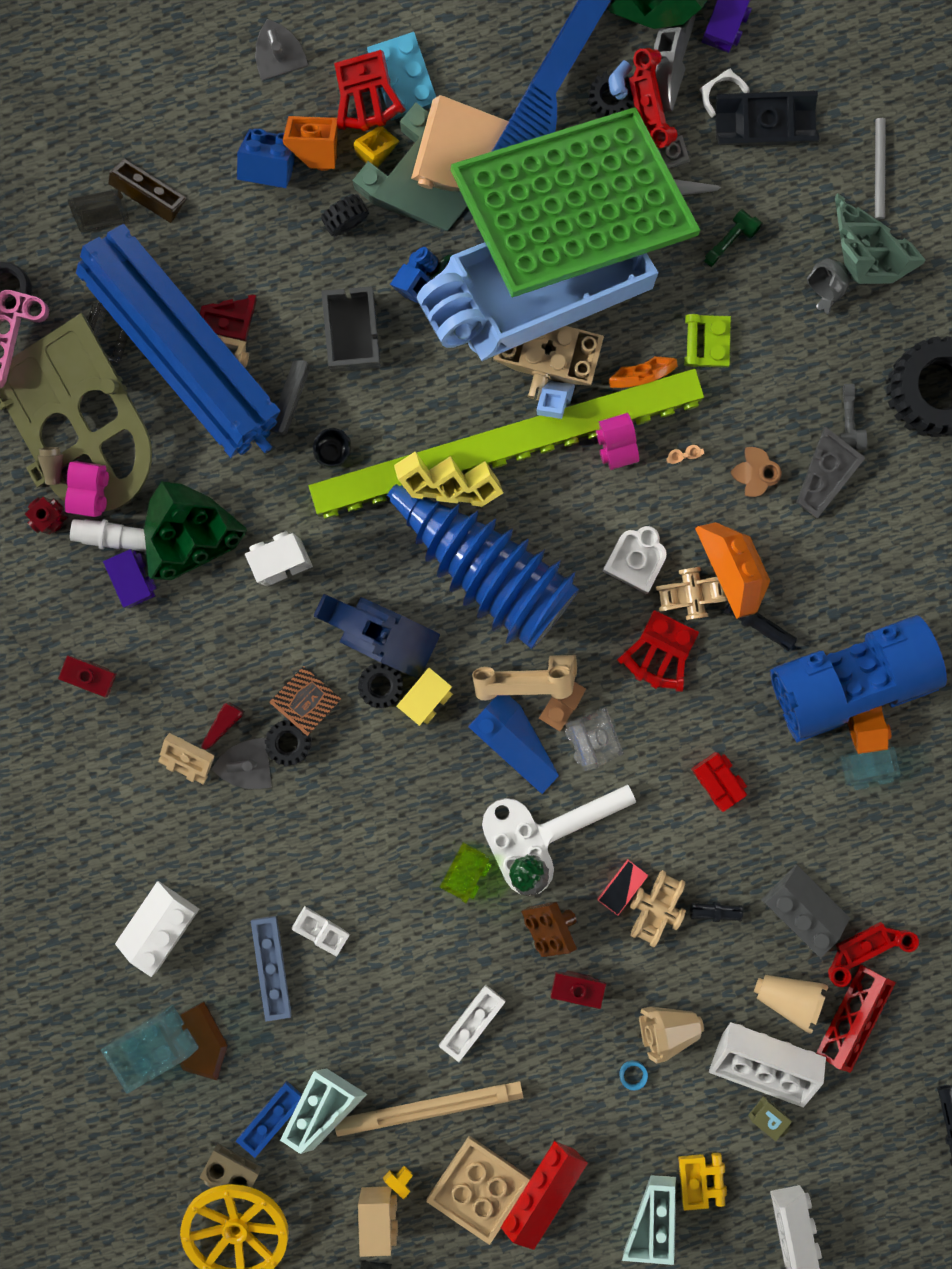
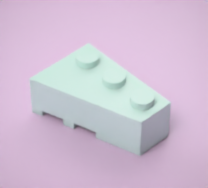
[280,1068,367,1154]
[622,1175,676,1265]

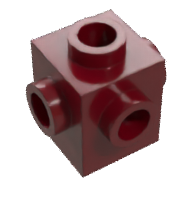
[25,497,68,535]

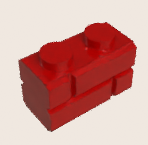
[691,752,747,812]

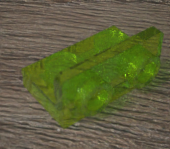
[439,842,492,903]

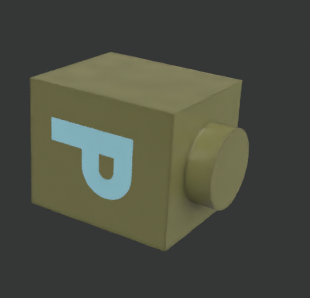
[748,1096,792,1141]

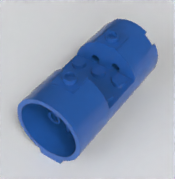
[770,615,947,743]

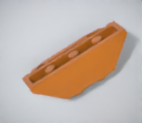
[695,522,771,619]

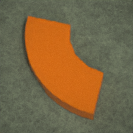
[609,356,678,388]

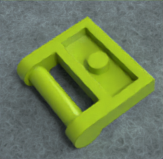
[684,314,731,368]

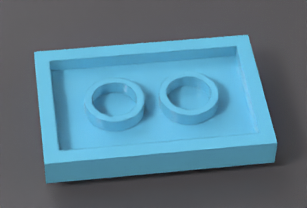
[367,32,436,120]

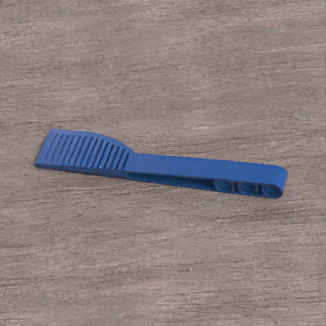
[491,0,611,152]

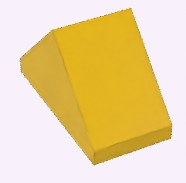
[354,126,399,168]

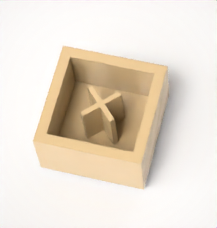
[358,1186,398,1257]

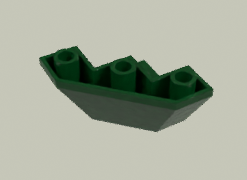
[607,0,707,29]
[144,481,247,580]

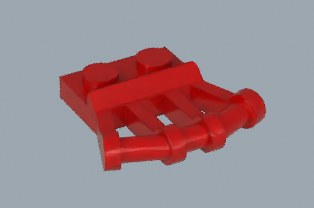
[334,50,406,131]
[617,610,699,692]

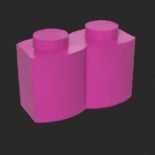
[596,413,639,470]
[65,461,109,517]

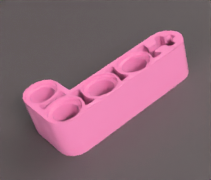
[0,290,49,388]

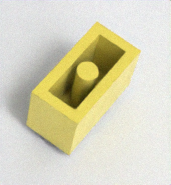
[396,667,453,726]

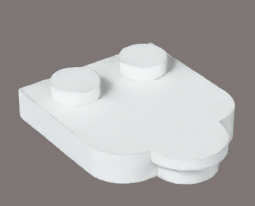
[603,526,666,594]

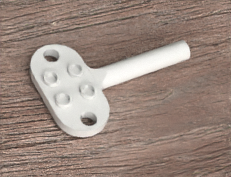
[482,785,636,896]

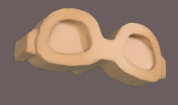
[666,445,704,464]

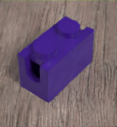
[702,0,752,53]
[103,549,157,608]

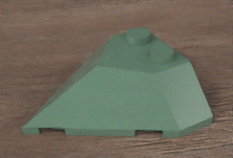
[835,193,926,284]

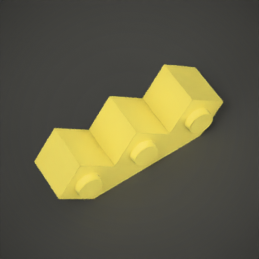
[394,452,503,507]

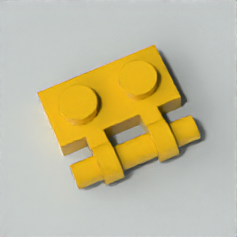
[678,1153,727,1211]

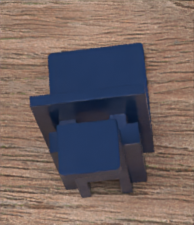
[314,594,440,679]

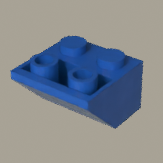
[237,129,295,188]

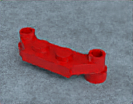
[629,48,678,148]
[828,922,919,987]

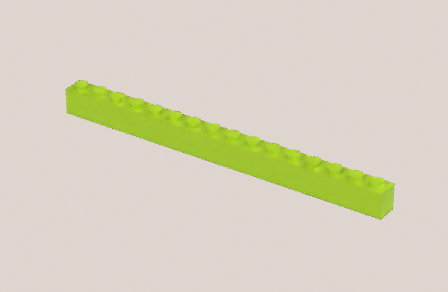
[308,369,704,519]

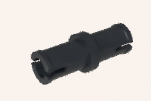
[690,902,743,922]

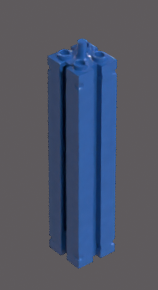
[76,224,280,458]

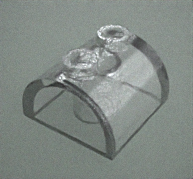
[565,707,624,771]

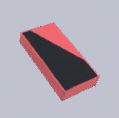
[597,859,648,915]

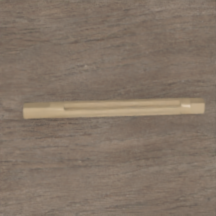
[335,1081,523,1137]

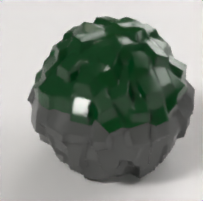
[509,854,549,896]

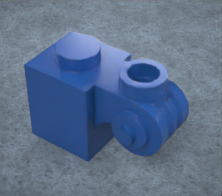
[390,247,439,303]

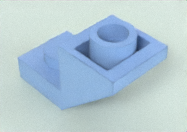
[537,381,575,419]

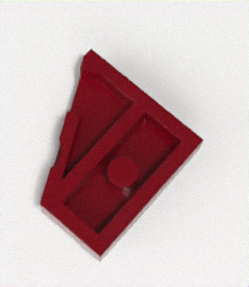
[200,294,257,342]

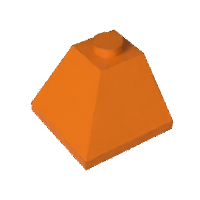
[283,116,338,171]

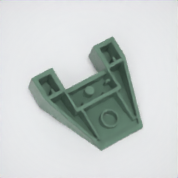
[352,102,468,231]

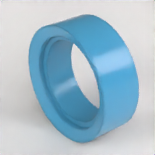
[619,1060,648,1090]

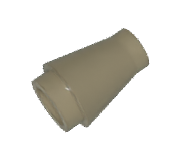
[37,447,63,485]

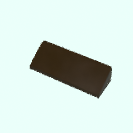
[108,159,187,223]

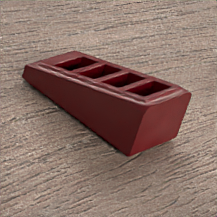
[201,702,245,750]

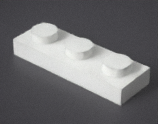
[439,984,506,1062]

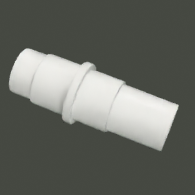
[70,519,146,552]

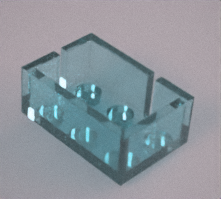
[100,1004,199,1094]

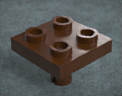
[521,902,577,957]

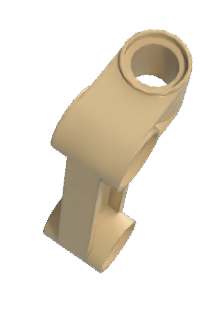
[472,655,577,701]

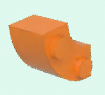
[848,706,892,754]

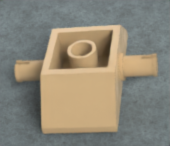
[493,326,604,401]

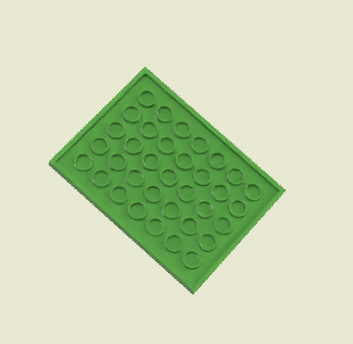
[450,107,700,298]

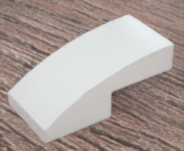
[292,906,350,956]

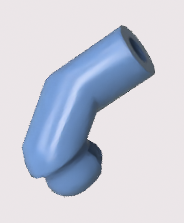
[608,60,632,100]

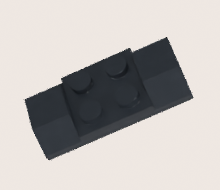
[715,91,820,146]

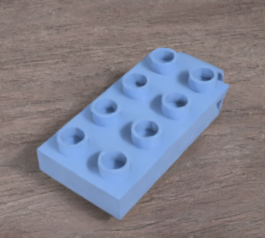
[417,242,658,361]

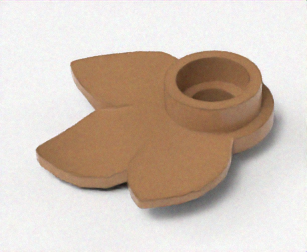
[731,447,782,497]

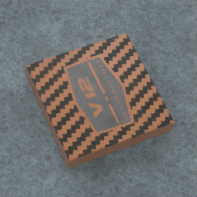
[270,666,341,736]

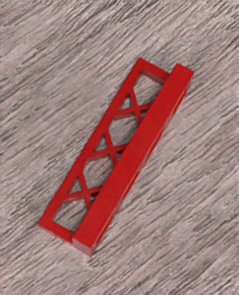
[816,965,896,1073]

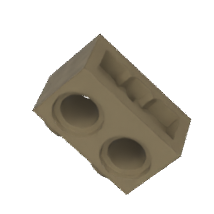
[199,1143,262,1202]

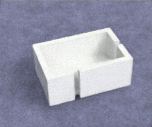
[245,531,313,587]

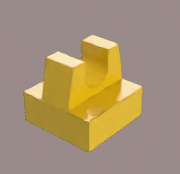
[383,1166,413,1199]

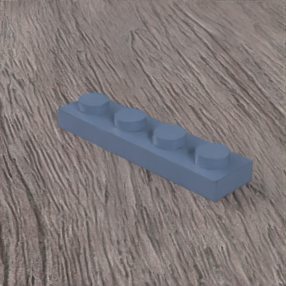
[251,916,292,1022]

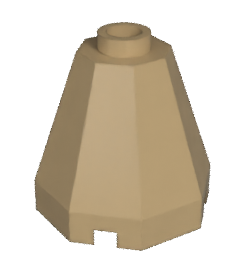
[639,1007,704,1064]

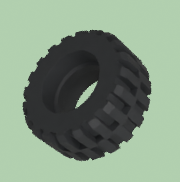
[886,336,952,437]

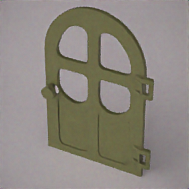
[0,313,152,512]

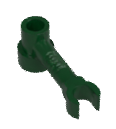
[704,209,763,267]

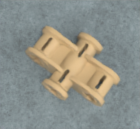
[656,567,728,620]
[630,870,686,947]

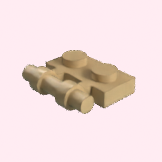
[158,733,214,785]

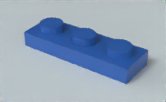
[236,1081,302,1158]

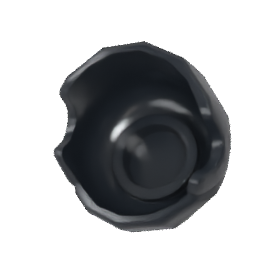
[313,428,351,468]

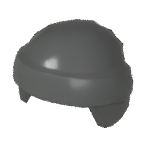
[807,258,850,314]

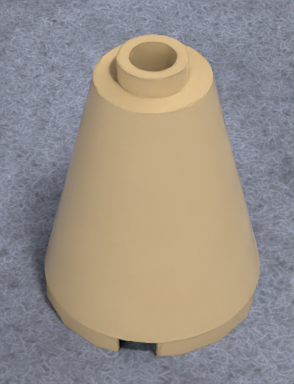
[754,975,828,1034]

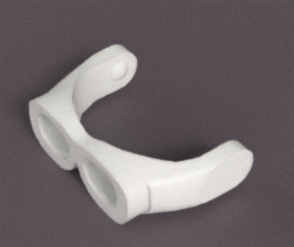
[699,68,750,118]

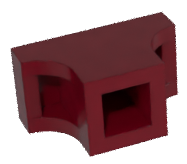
[58,655,117,697]
[550,970,606,1009]

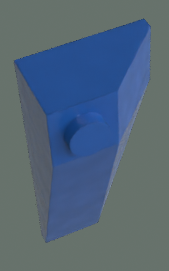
[468,695,559,794]

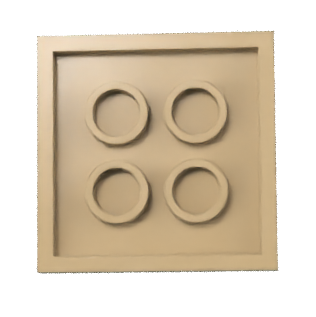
[426,1136,531,1245]

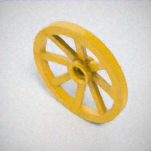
[180,1184,289,1269]

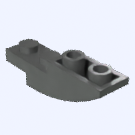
[654,16,696,112]

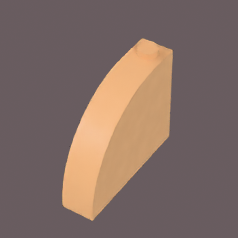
[411,95,509,191]

